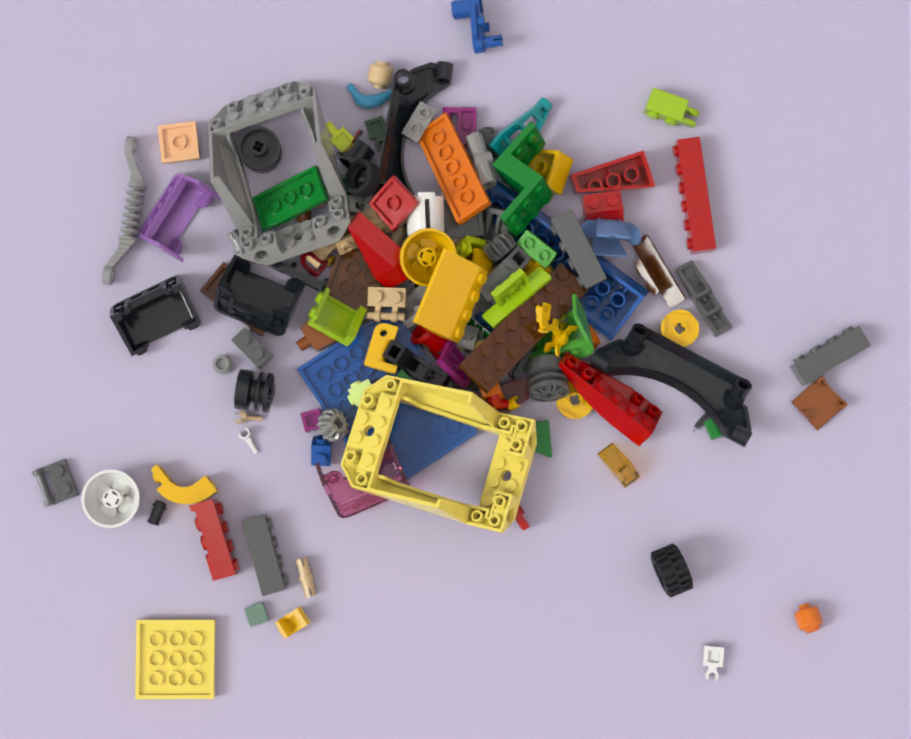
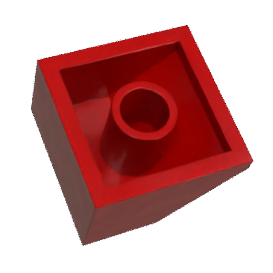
[581,190,624,222]

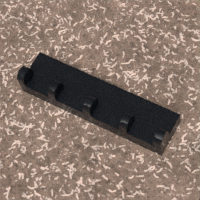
[268,262,328,292]

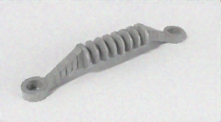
[102,136,147,285]

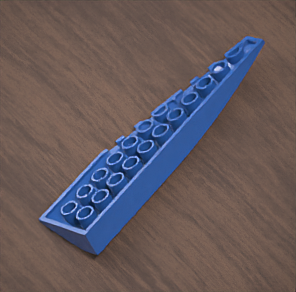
[484,180,649,340]

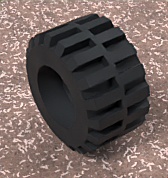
[651,543,693,598]

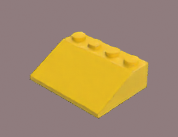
[413,248,488,344]

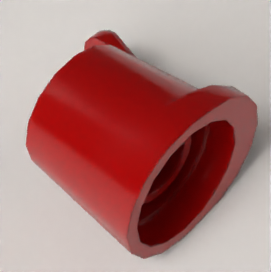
[410,325,449,360]

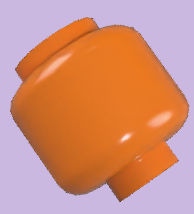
[794,603,823,634]

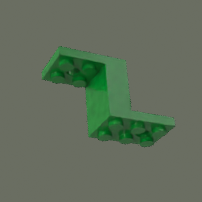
[492,122,554,238]

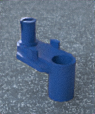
[451,0,503,54]

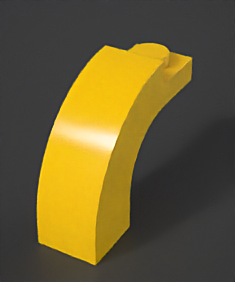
[151,465,219,504]

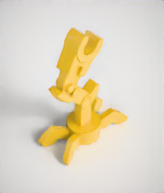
[536,302,578,357]

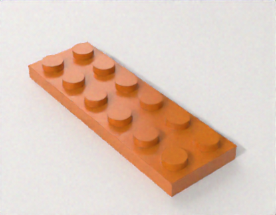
[419,112,492,225]

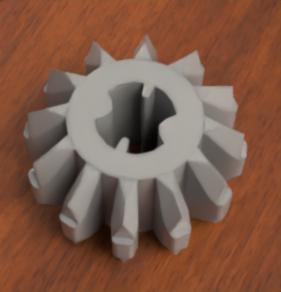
[316,408,350,442]

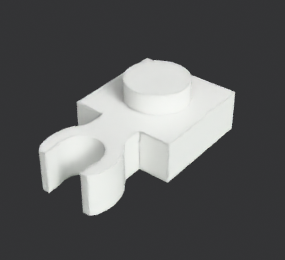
[702,645,724,681]

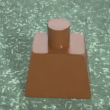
[296,320,338,352]

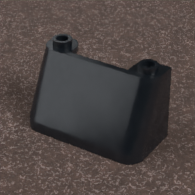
[213,254,306,336]
[110,275,202,356]

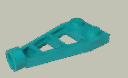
[488,97,553,157]

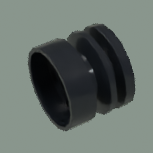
[234,369,275,413]

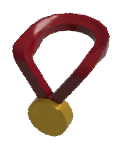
[300,252,336,277]

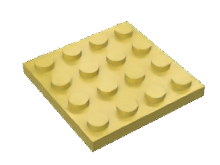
[135,619,216,699]

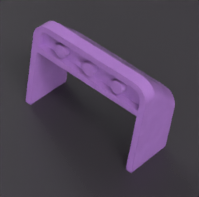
[138,173,221,262]

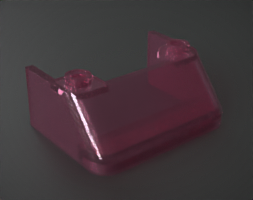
[315,438,410,518]

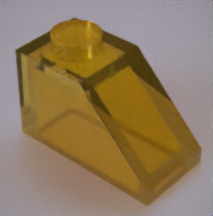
[598,442,640,488]

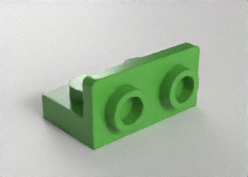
[516,230,557,269]

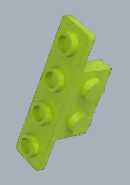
[482,266,552,328]

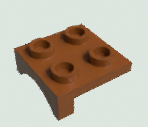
[791,376,848,431]

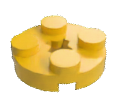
[660,309,699,347]
[556,382,592,419]

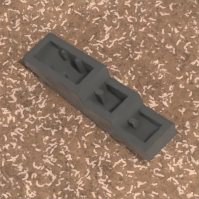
[675,260,732,338]

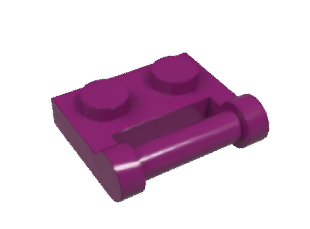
[443,107,477,146]
[436,340,471,389]

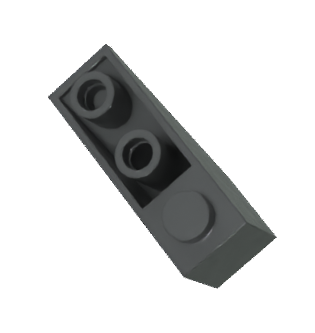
[480,245,532,303]

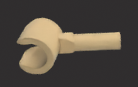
[234,411,263,424]

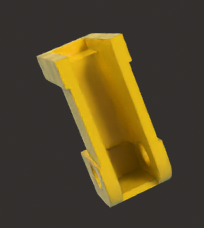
[364,323,399,375]

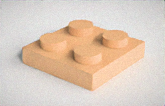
[158,121,201,164]

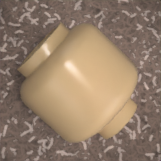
[368,61,394,89]

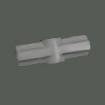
[465,132,497,190]

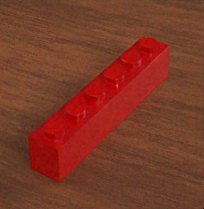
[672,137,716,255]

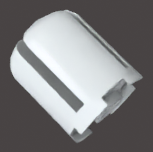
[406,192,445,236]

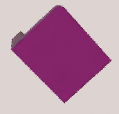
[300,408,321,433]

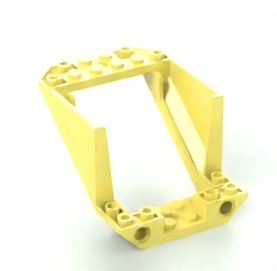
[341,375,537,533]

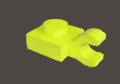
[326,121,354,153]

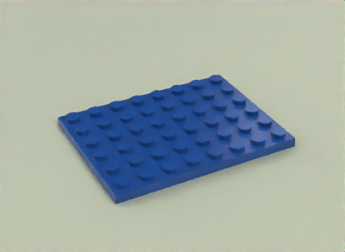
[297,307,477,483]

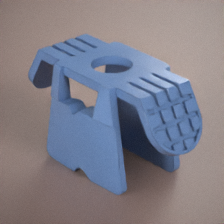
[581,218,641,258]

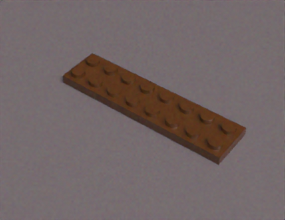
[458,263,589,394]

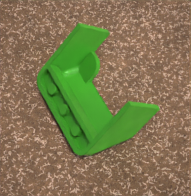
[523,293,594,371]

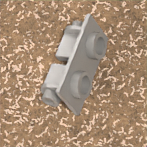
[401,101,437,143]

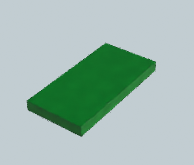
[252,165,329,232]

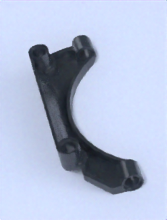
[375,61,454,227]
[588,323,752,447]

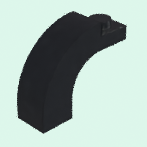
[382,339,451,387]

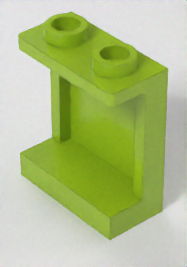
[307,287,367,347]

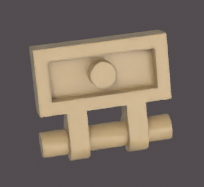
[367,287,407,323]

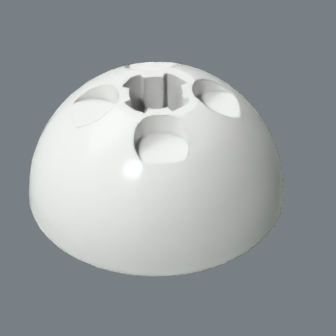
[81,470,140,528]

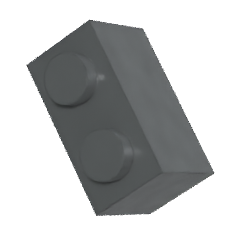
[231,327,274,370]

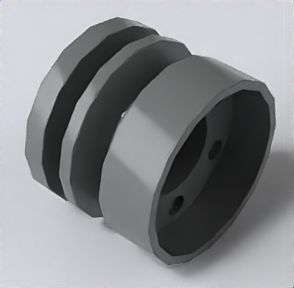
[525,354,570,402]

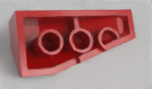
[347,212,408,288]

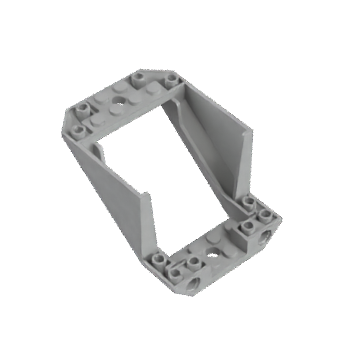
[208,81,351,266]

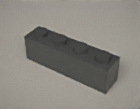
[550,209,607,290]
[790,325,871,386]
[242,514,289,596]

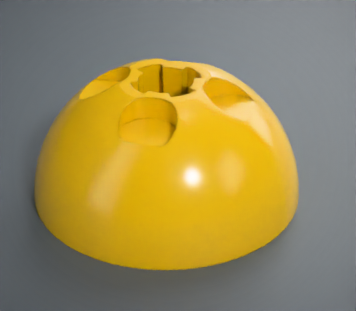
[400,228,457,287]

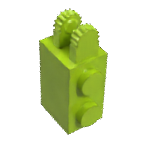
[644,88,700,128]

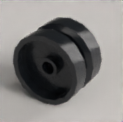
[237,126,282,173]

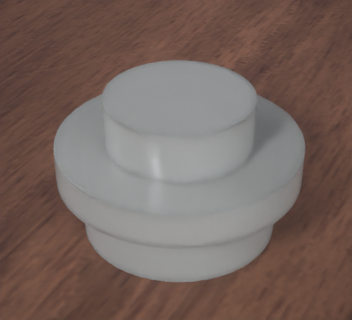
[213,355,232,374]

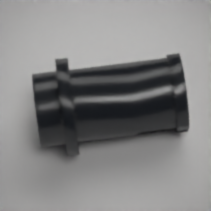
[147,500,167,526]

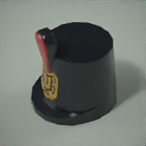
[335,130,375,169]

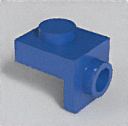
[311,435,332,466]

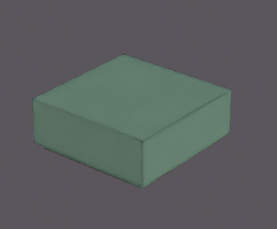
[244,602,269,627]

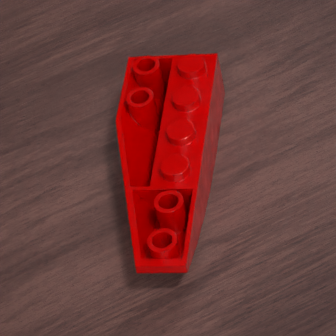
[558,352,663,446]

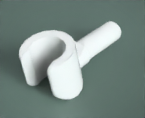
[238,428,259,454]

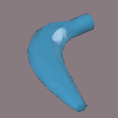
[346,83,392,109]

